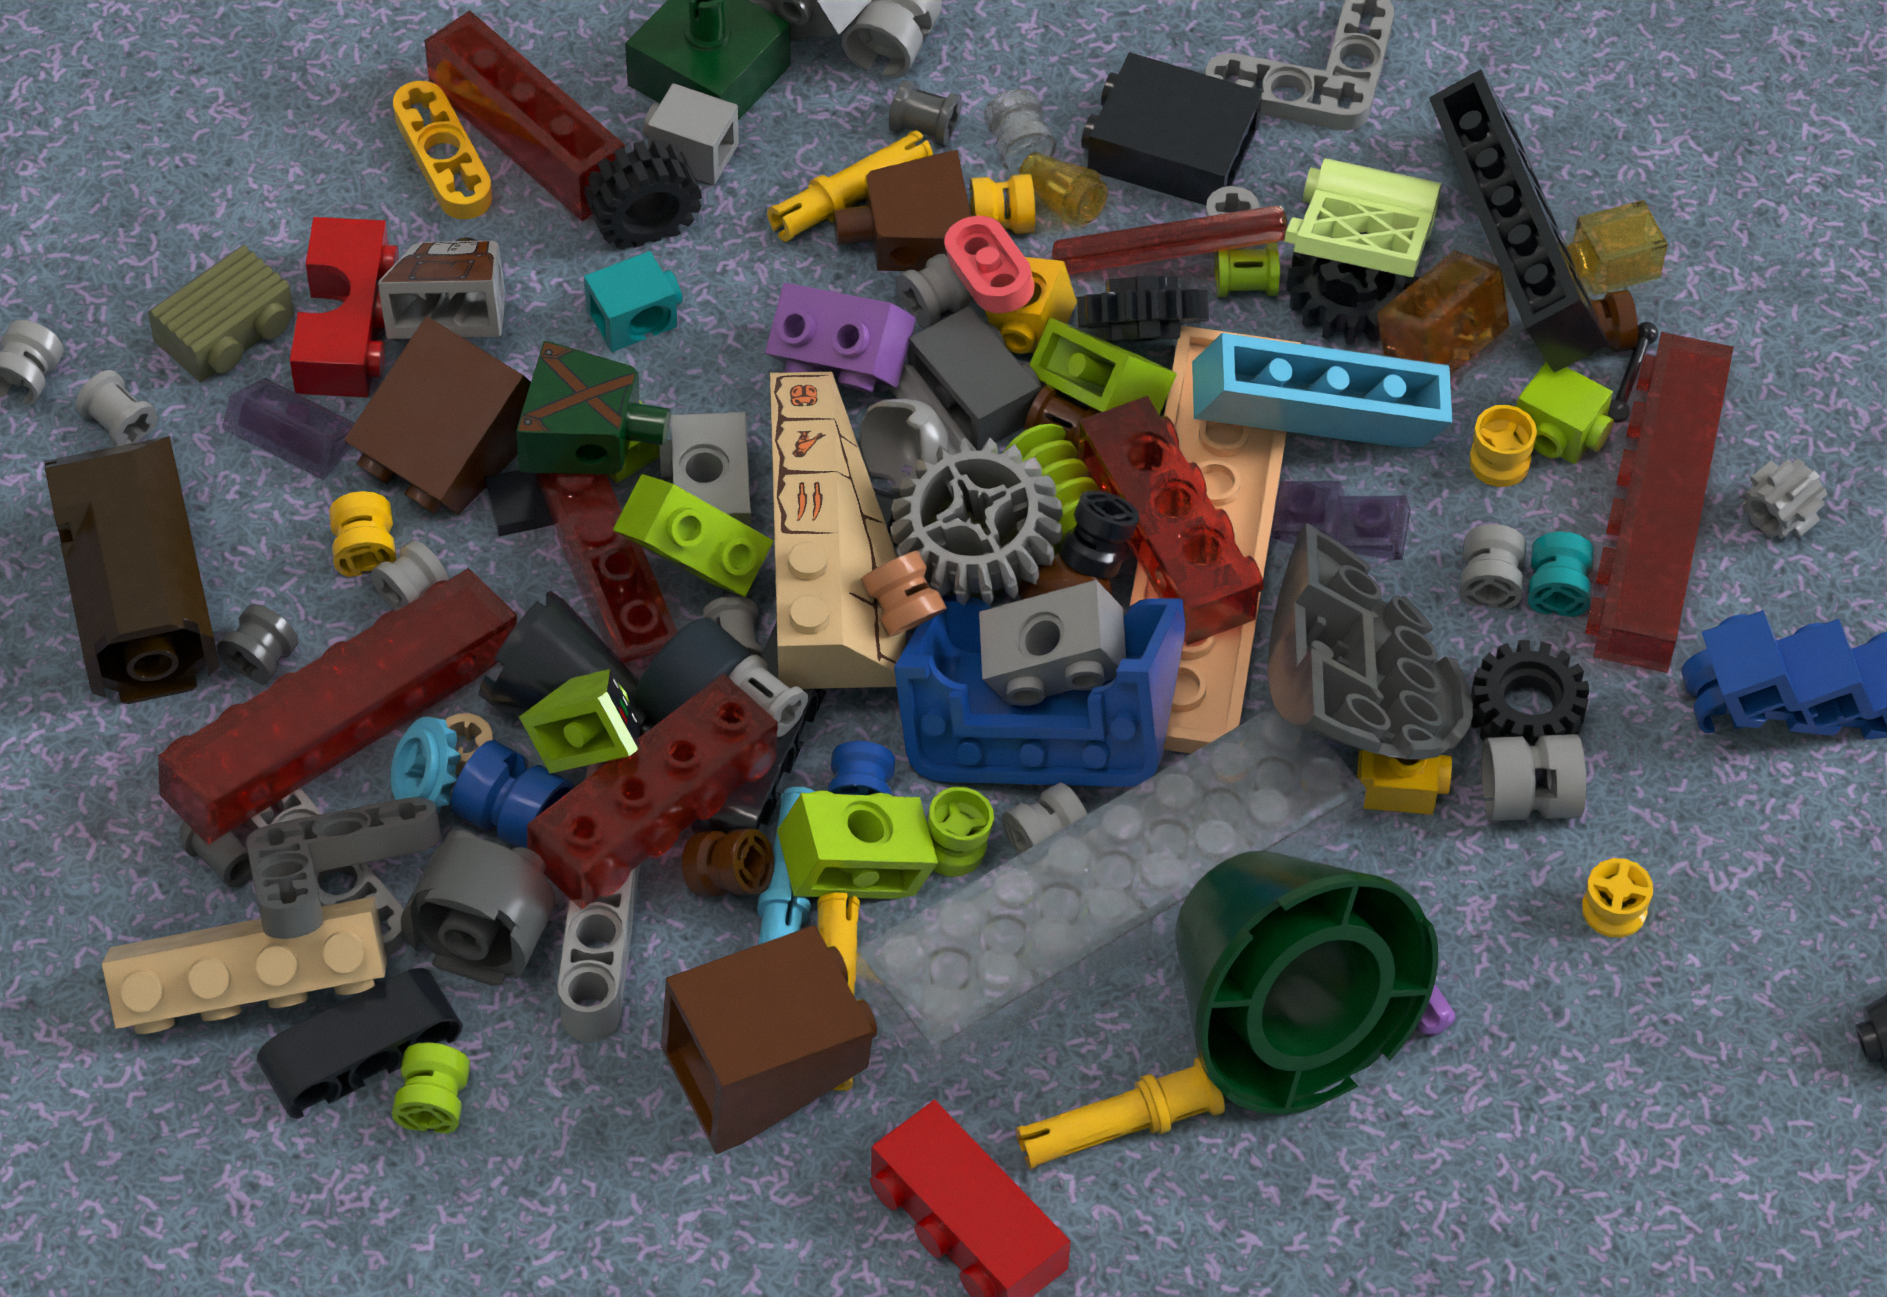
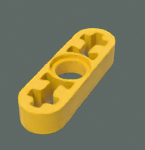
[393,81,492,219]

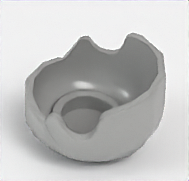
[859,398,949,492]

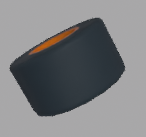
[634,617,752,743]

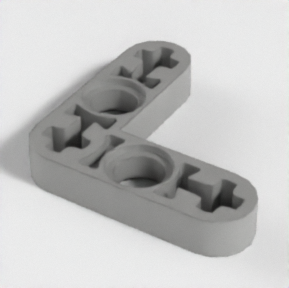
[1205,0,1394,130]

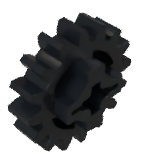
[1286,233,1419,344]
[1076,275,1209,342]

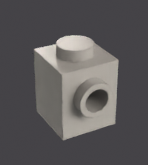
[643,83,739,185]

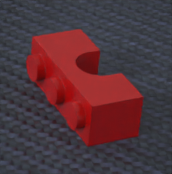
[290,217,399,398]

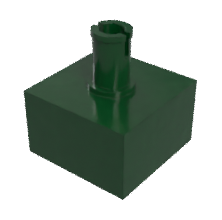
[625,0,791,120]

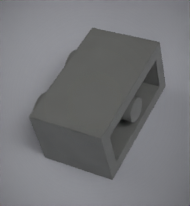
[908,306,1042,451]

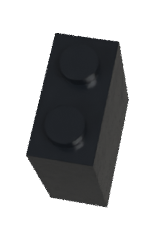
[1081,52,1263,206]

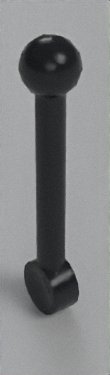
[1608,322,1658,423]

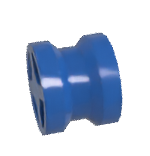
[827,740,895,795]

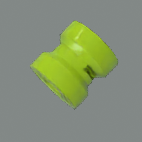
[927,787,994,877]
[391,1042,471,1134]

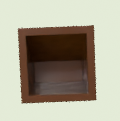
[344,316,531,515]
[661,925,877,1154]

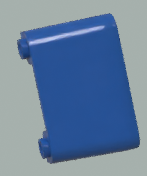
[894,595,1186,787]

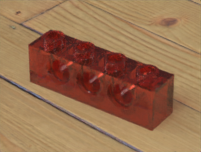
[1078,396,1263,645]

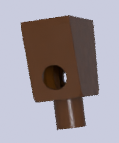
[833,150,971,271]

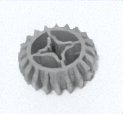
[890,438,1063,607]

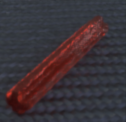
[1052,205,1288,274]

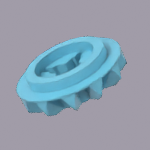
[391,717,461,814]

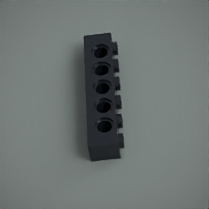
[1429,69,1609,373]

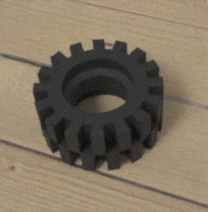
[584,140,702,250]
[1471,640,1589,746]

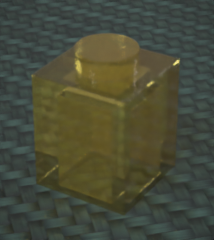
[1568,200,1668,295]

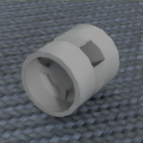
[842,0,942,79]
[1481,734,1586,821]

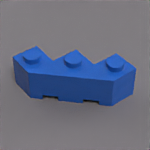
[1702,610,1887,740]

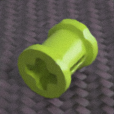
[1214,242,1280,298]

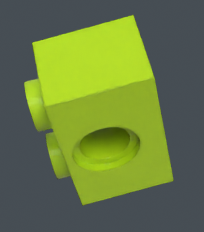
[777,791,938,899]

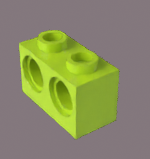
[613,474,774,597]

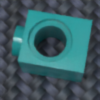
[584,251,683,353]

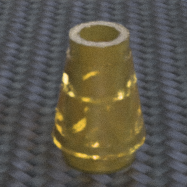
[1019,152,1108,225]

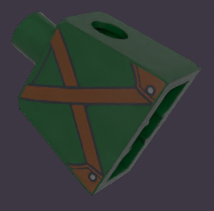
[516,341,671,475]

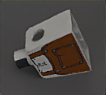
[378,237,505,339]

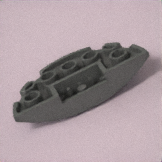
[1268,523,1473,759]

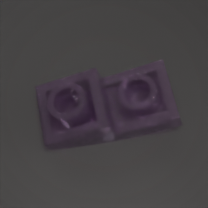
[1271,481,1411,560]

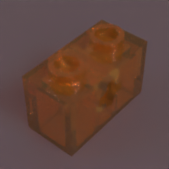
[1377,250,1510,376]

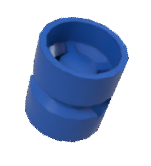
[451,739,575,855]

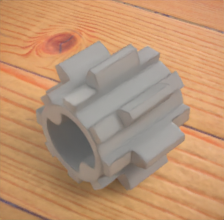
[1743,459,1827,539]

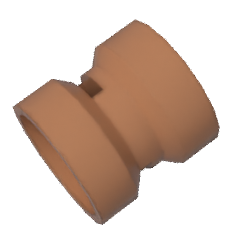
[860,551,947,637]

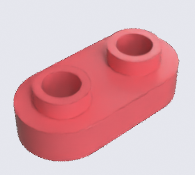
[944,216,1035,313]

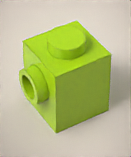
[1516,361,1614,465]

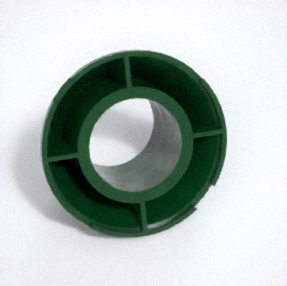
[1175,851,1438,1114]

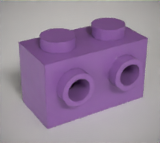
[765,282,916,393]

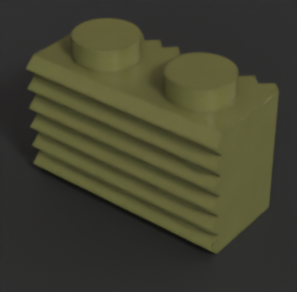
[148,244,294,383]

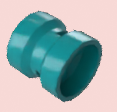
[1528,531,1594,617]

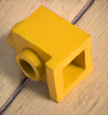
[1356,749,1452,815]

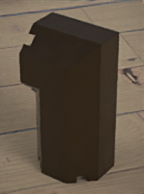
[44,436,220,704]

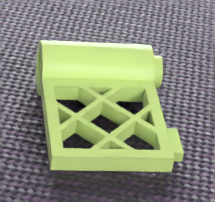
[1284,158,1442,277]

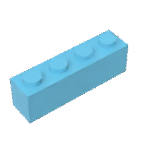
[1192,333,1452,448]

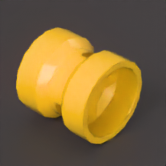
[969,174,1035,235]
[1469,405,1537,487]
[329,491,397,577]

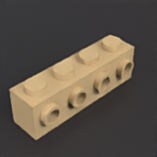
[102,896,388,1034]

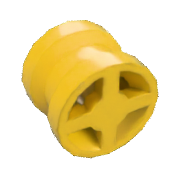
[1582,858,1653,938]

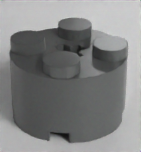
[400,830,555,986]

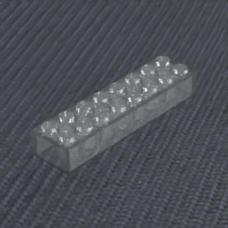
[856,706,1366,1083]

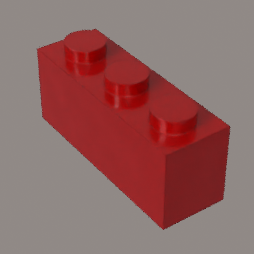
[870,1099,1071,1297]

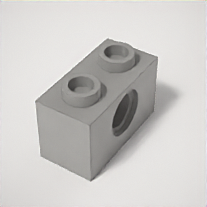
[659,412,751,527]
[979,580,1126,706]

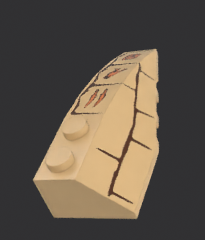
[770,372,906,689]

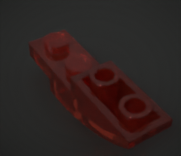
[536,473,678,663]

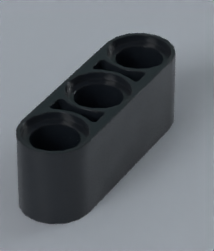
[257,968,463,1119]

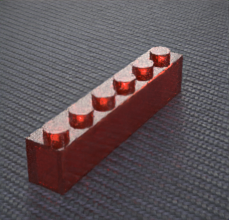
[1585,332,1734,673]
[158,568,517,845]

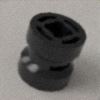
[1059,491,1140,578]

